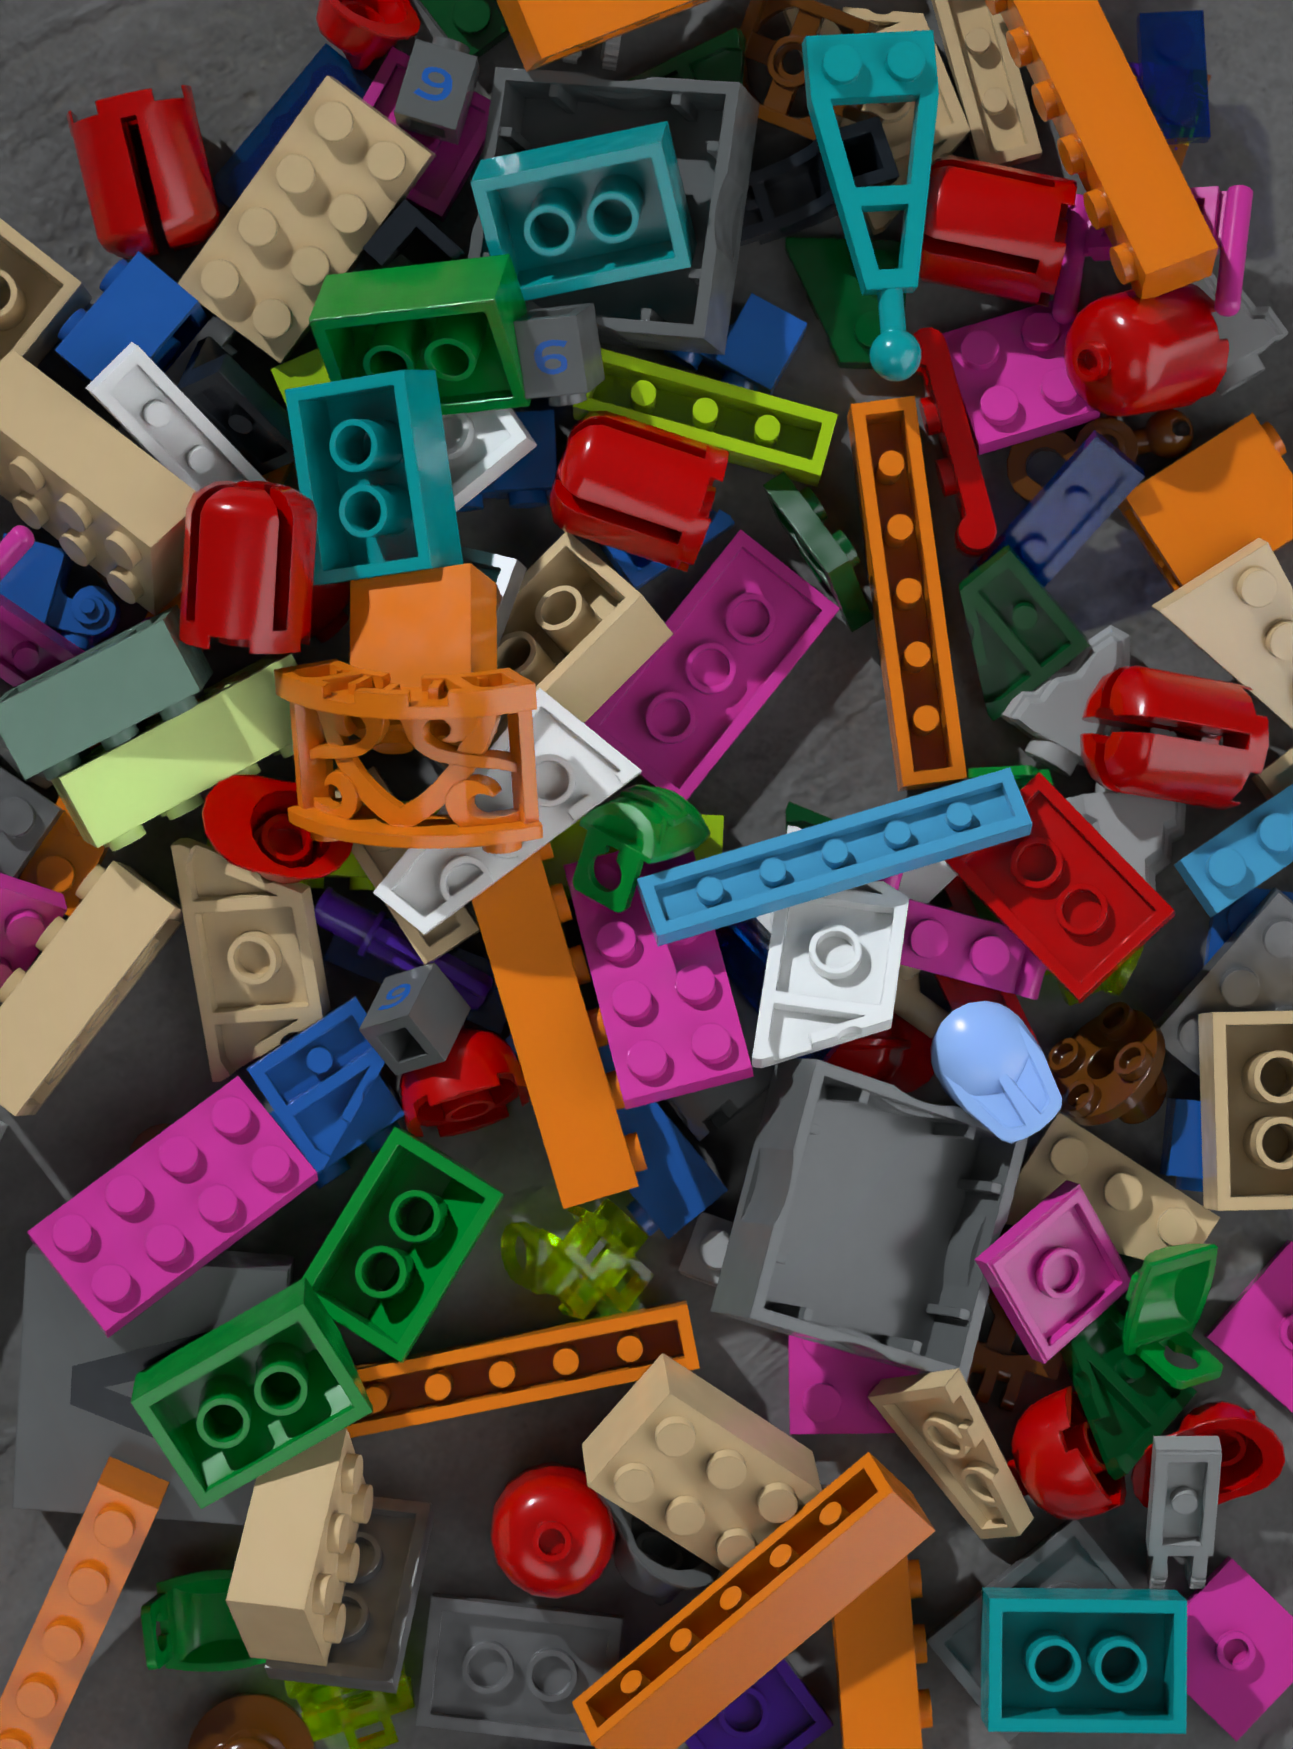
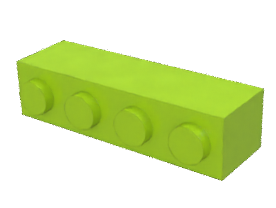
[573,348,838,487]

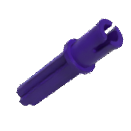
[314,886,493,1010]

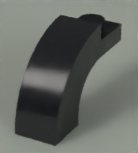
[740,116,900,246]

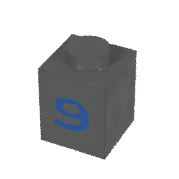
[394,37,480,145]
[514,303,605,406]
[359,962,471,1075]

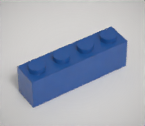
[505,1035,728,1240]

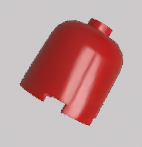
[1064,284,1229,417]
[491,1461,618,1599]

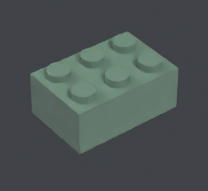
[0,605,214,781]

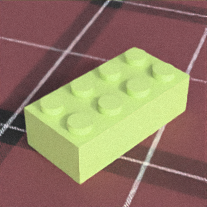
[51,653,297,852]

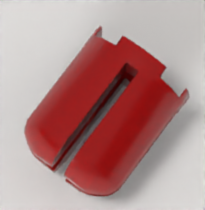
[66,85,220,259]
[919,155,1077,307]
[549,410,729,572]
[179,480,318,654]
[1080,665,1269,810]

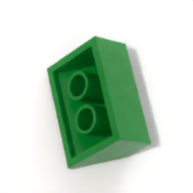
[309,254,531,415]
[302,1127,505,1363]
[131,1277,373,1509]

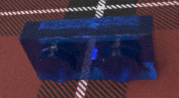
[1136,10,1211,145]

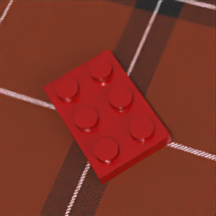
[945,772,1175,1004]

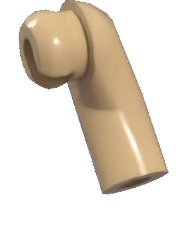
[894,964,949,1038]

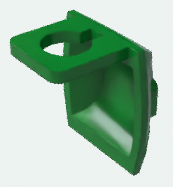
[572,785,711,913]
[1122,1244,1223,1389]
[141,1569,266,1672]

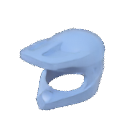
[930,1001,1062,1144]

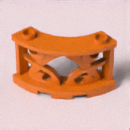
[274,659,543,854]

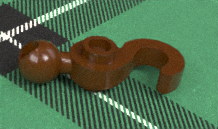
[1007,409,1194,507]

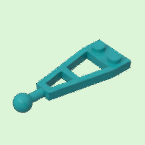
[802,30,939,381]

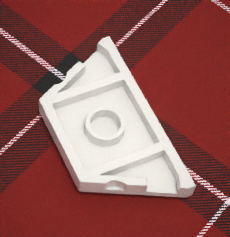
[752,825,909,1068]

